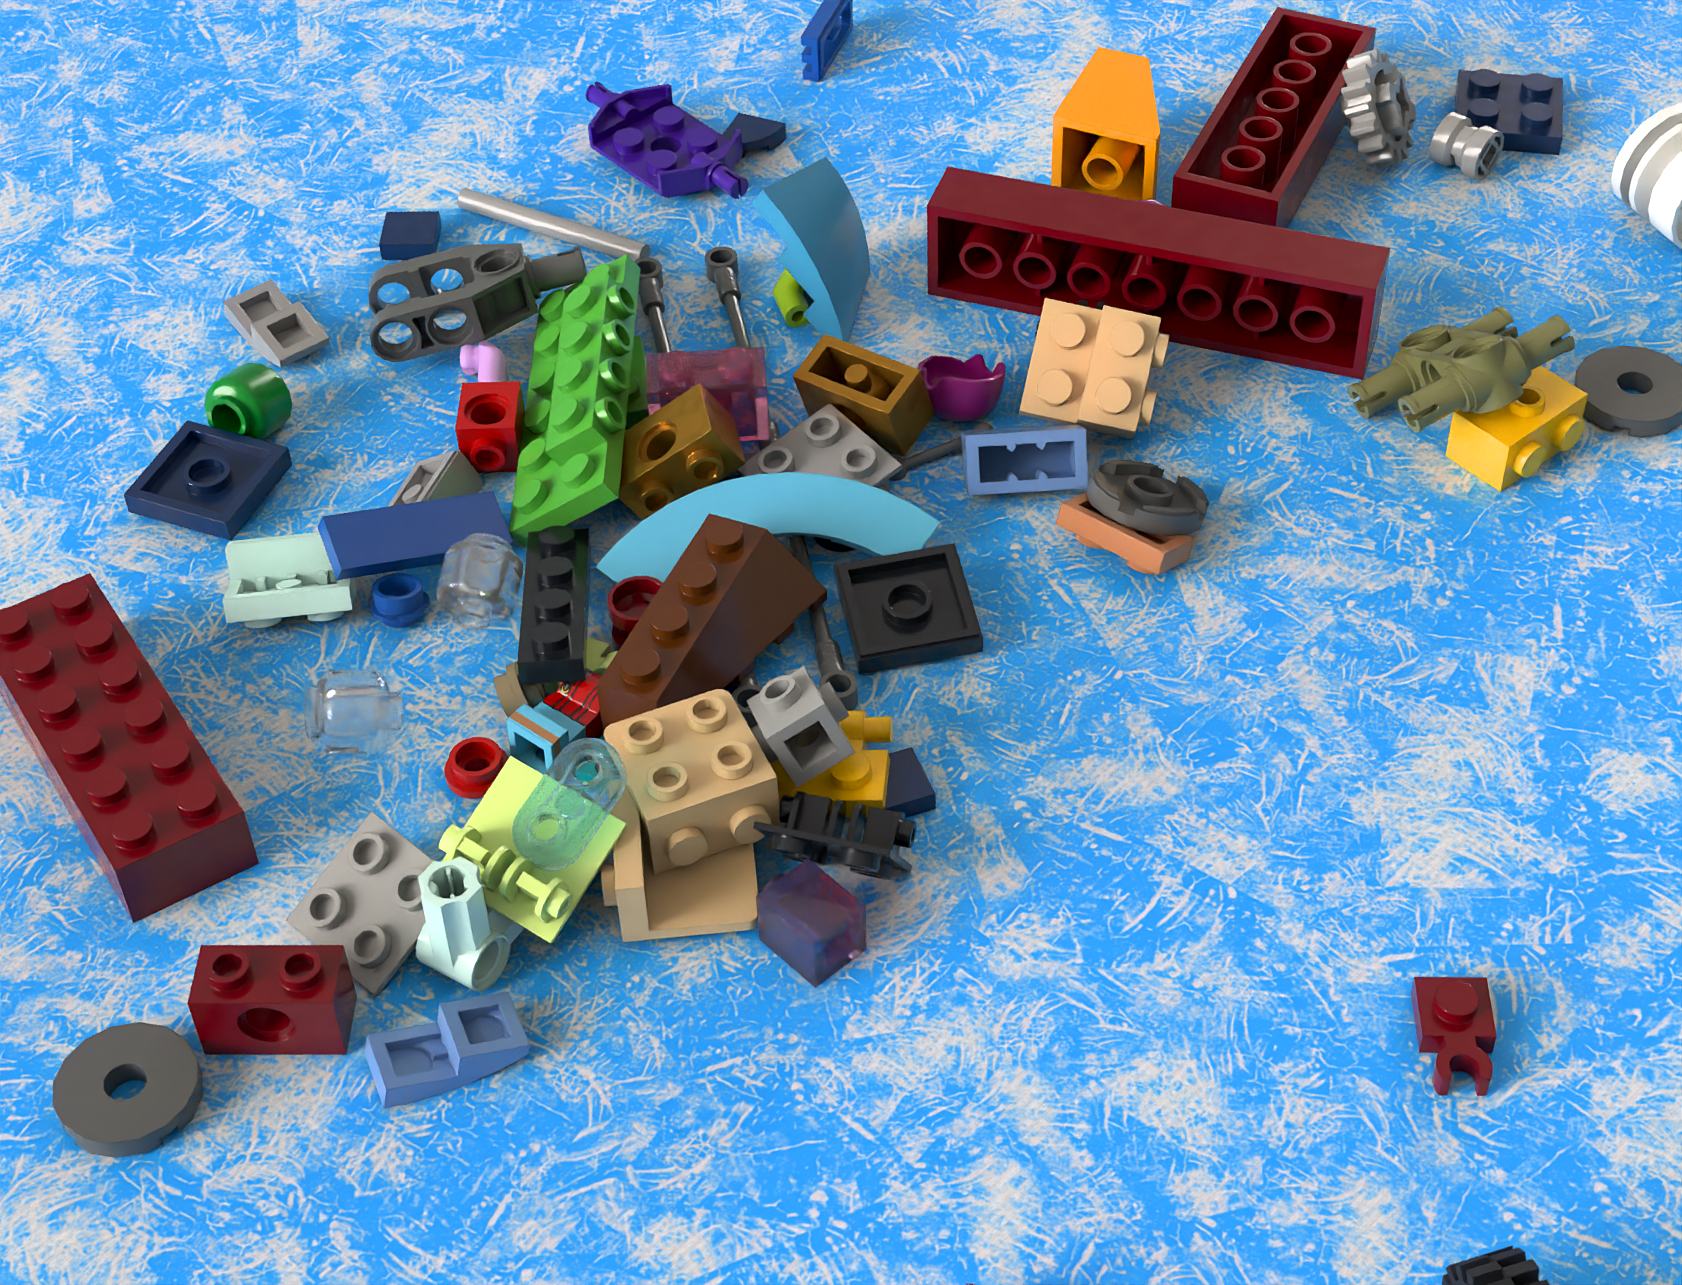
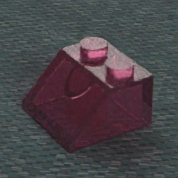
[646,347,770,441]

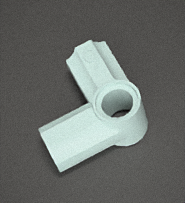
[416,857,525,992]

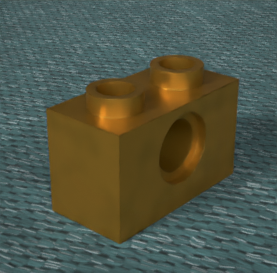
[793,334,935,457]
[619,383,746,520]

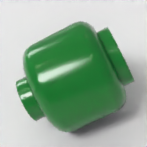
[204,363,292,441]

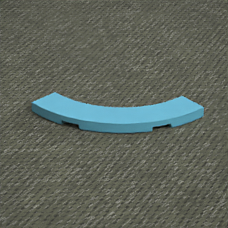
[595,472,941,603]

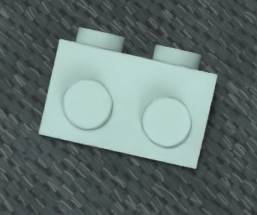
[222,532,358,628]

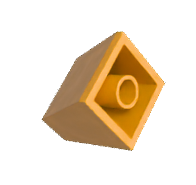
[1051,47,1160,201]

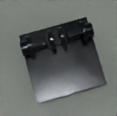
[753,791,917,880]

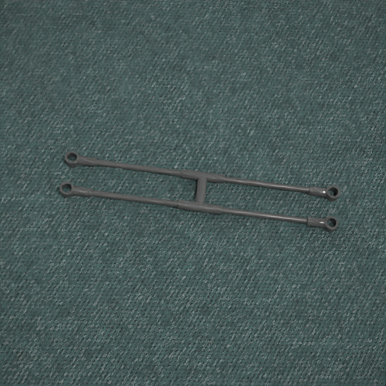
[634,247,858,728]

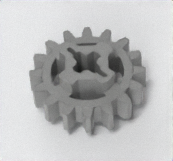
[1340,49,1416,168]

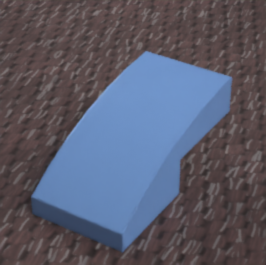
[365,991,530,1109]

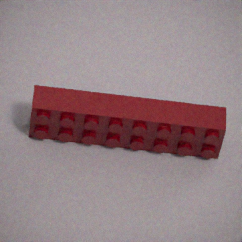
[927,166,1390,380]

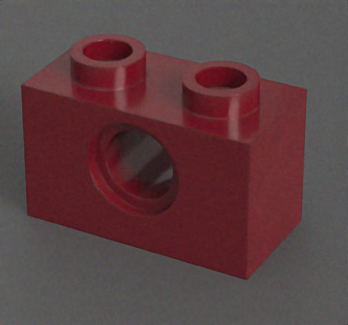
[187,945,357,1055]

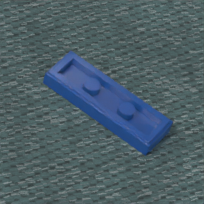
[318,491,513,580]

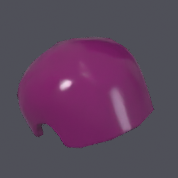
[917,354,1006,422]

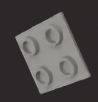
[737,403,903,494]
[286,811,434,997]

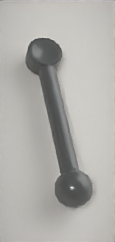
[889,423,993,481]

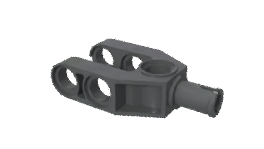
[368,243,587,362]

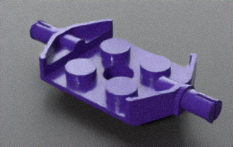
[585,82,748,199]

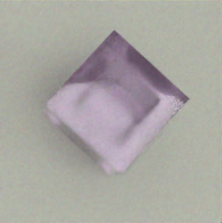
[756,858,867,988]

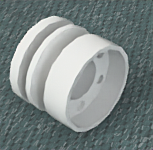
[1611,104,1682,250]

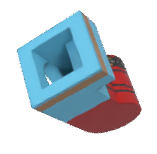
[506,668,603,785]

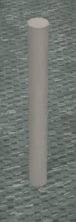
[457,188,650,261]

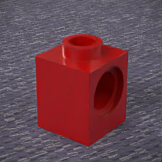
[455,381,525,473]

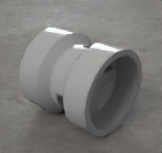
[1429,111,1504,181]

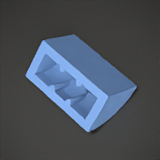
[960,424,1088,496]

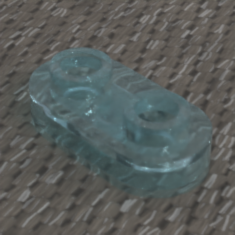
[512,738,627,871]

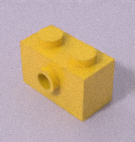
[1445,365,1588,492]

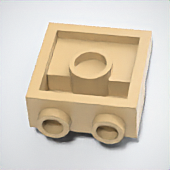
[1019,298,1169,440]

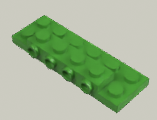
[509,254,640,547]

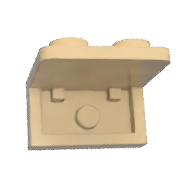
[604,689,781,875]
[601,781,760,942]

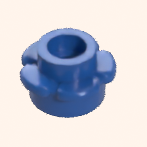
[368,573,430,628]

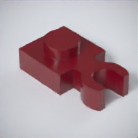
[1411,977,1497,1096]

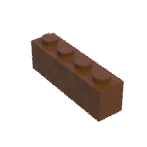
[596,513,828,735]

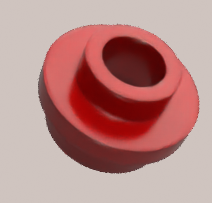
[444,737,509,799]

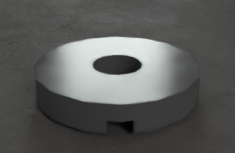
[1574,346,1682,437]
[1086,460,1209,536]
[52,1022,203,1158]

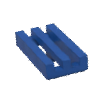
[801,0,853,82]

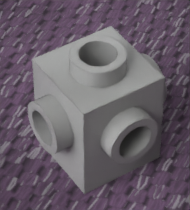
[746,666,855,787]

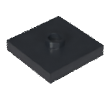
[833,543,983,674]

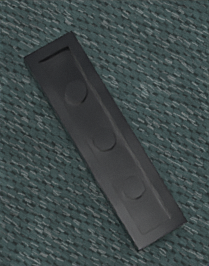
[517,526,591,685]

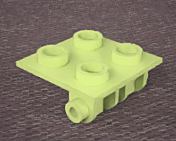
[439,756,627,944]

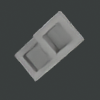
[223,279,330,368]

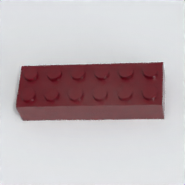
[1171,7,1376,229]
[0,573,259,923]

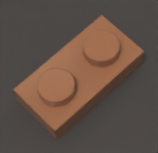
[1056,492,1195,575]

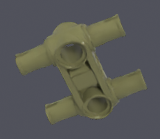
[1348,306,1575,433]

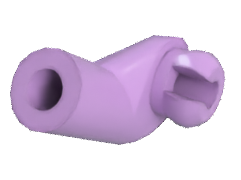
[460,341,507,382]

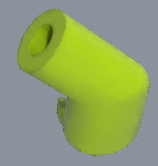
[773,268,809,328]

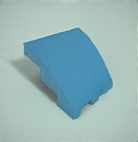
[751,157,870,342]

